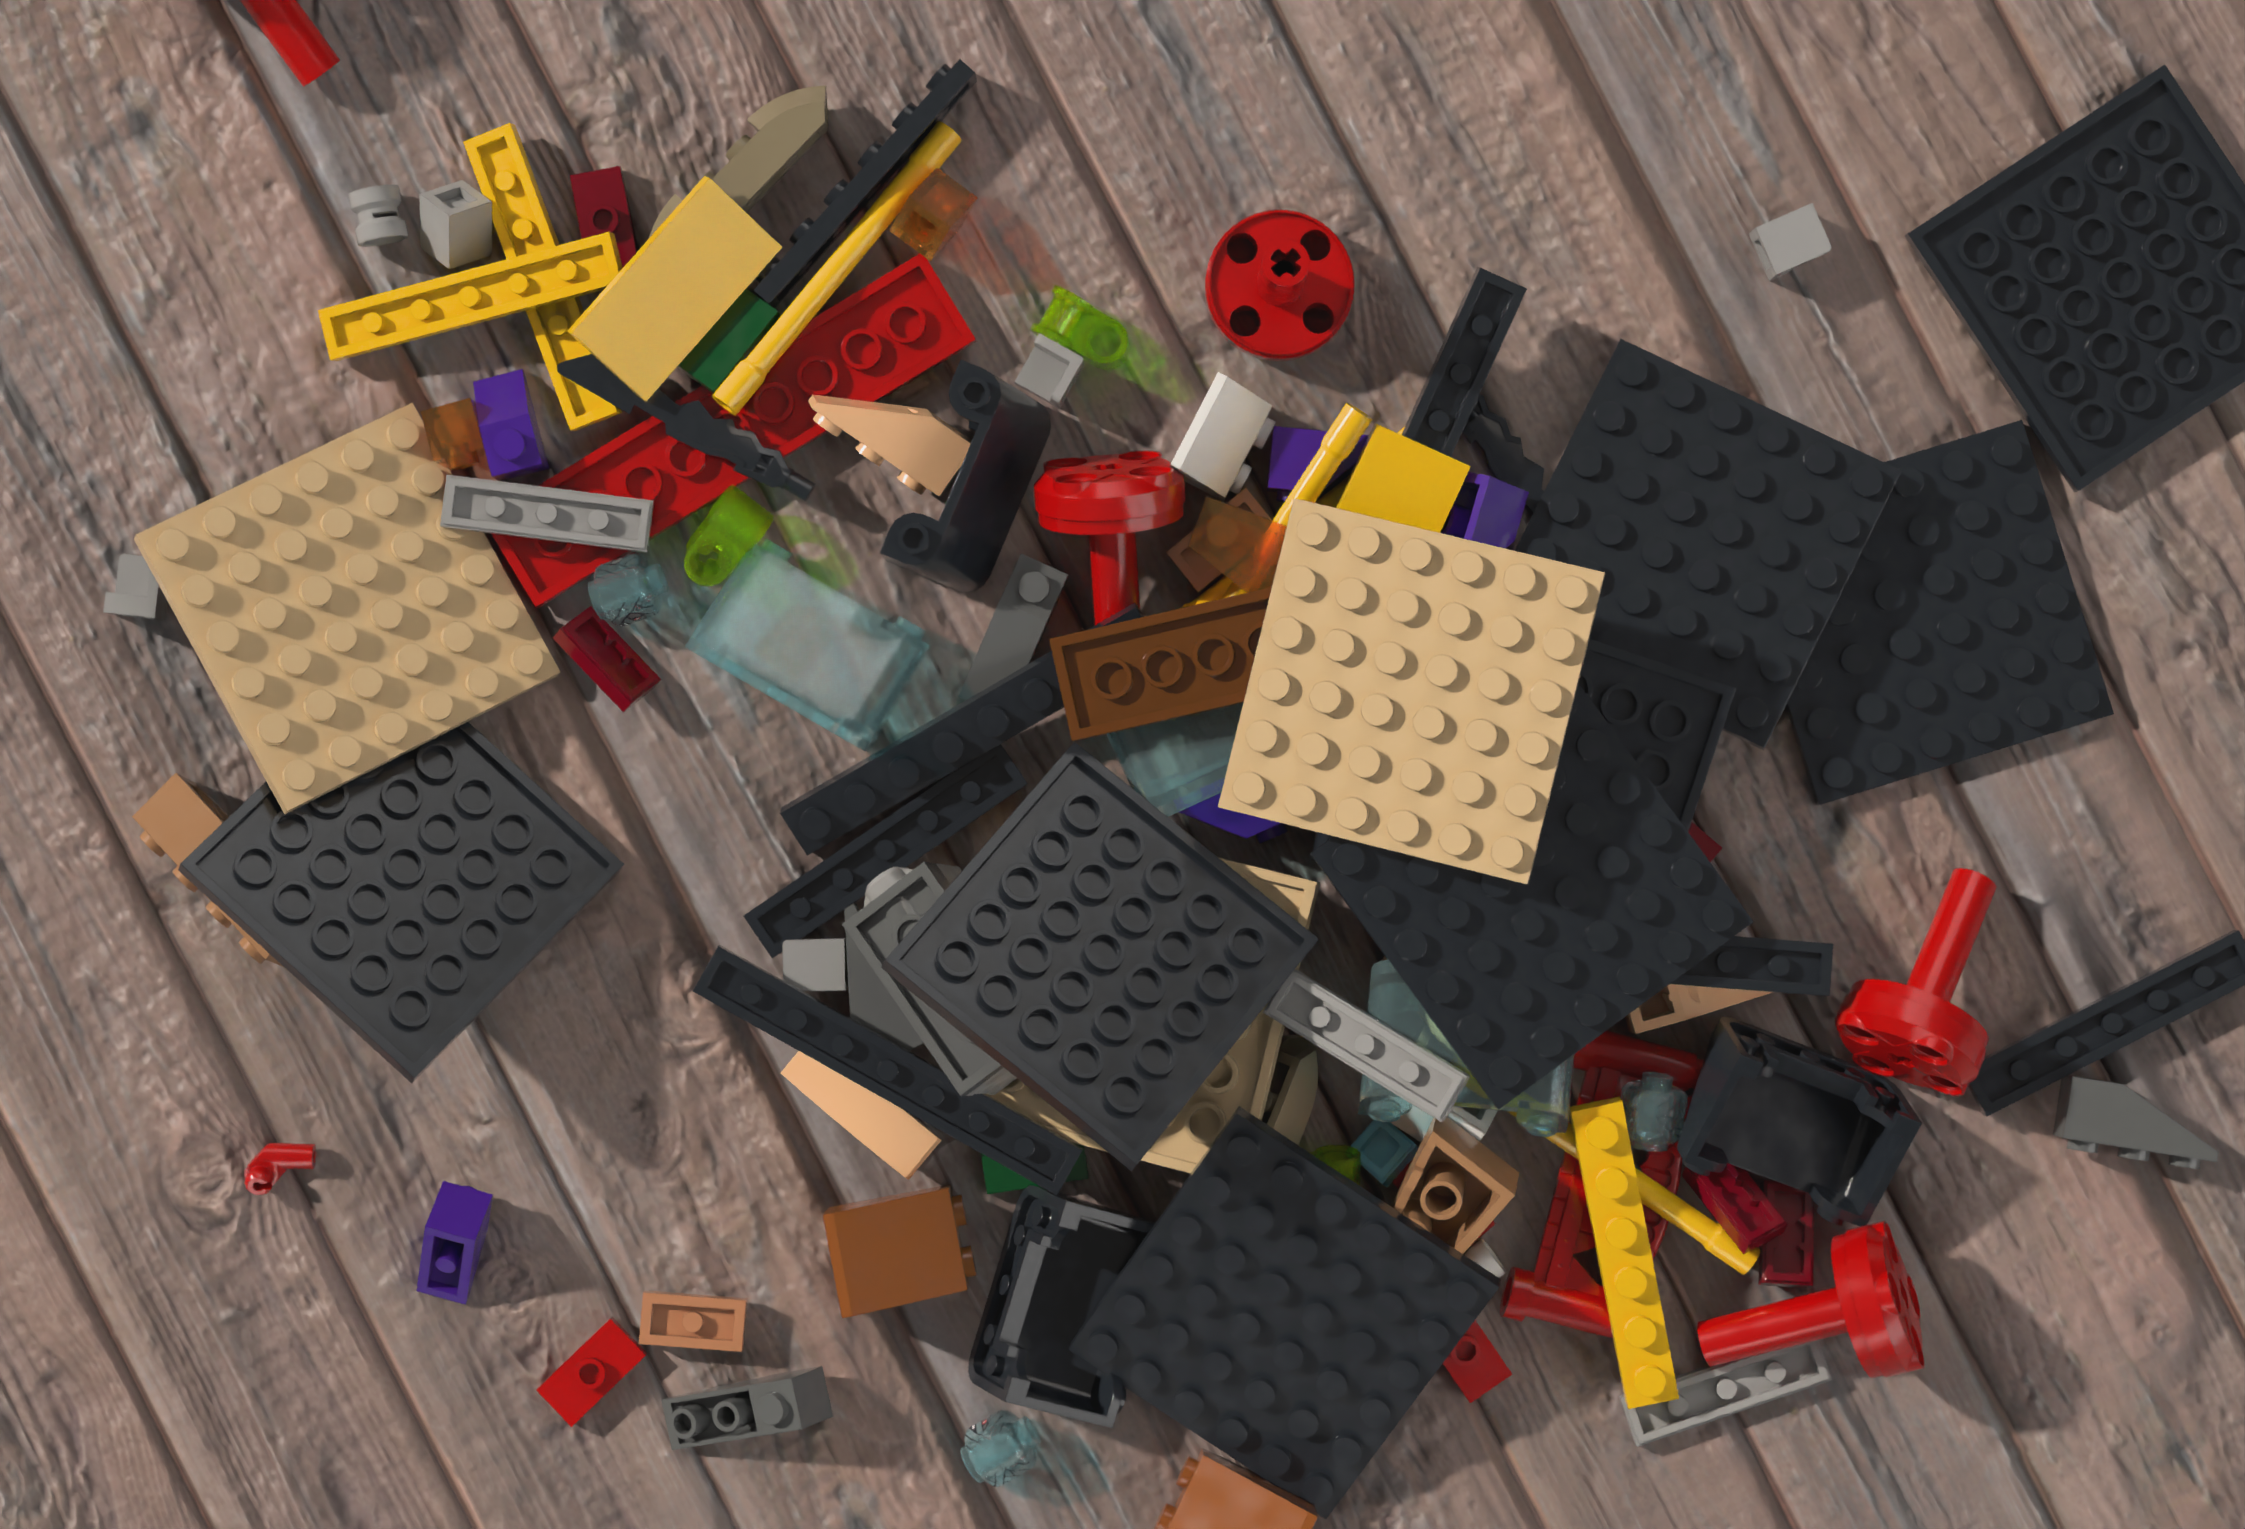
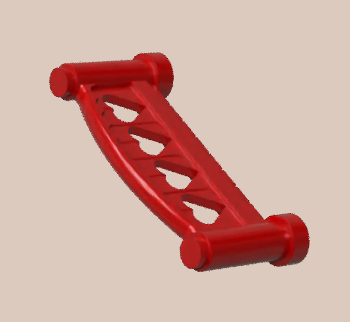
[1500,1030,1703,1339]

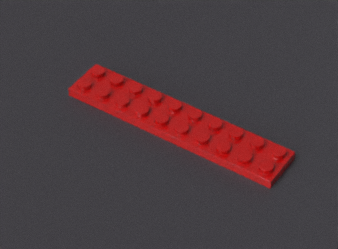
[491,252,977,608]

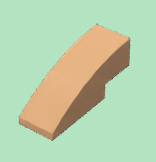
[781,1051,942,1180]

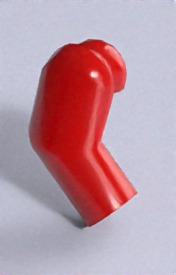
[244,1143,316,1196]

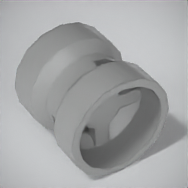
[348,185,409,247]

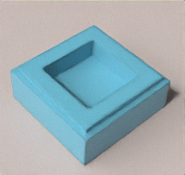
[1346,1115,1419,1187]

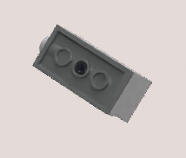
[842,862,1017,1096]

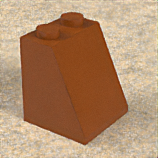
[823,1184,977,1318]
[1154,1448,1318,1529]

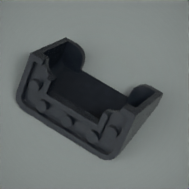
[880,360,1051,593]
[1677,1017,1922,1227]
[968,1185,1156,1428]

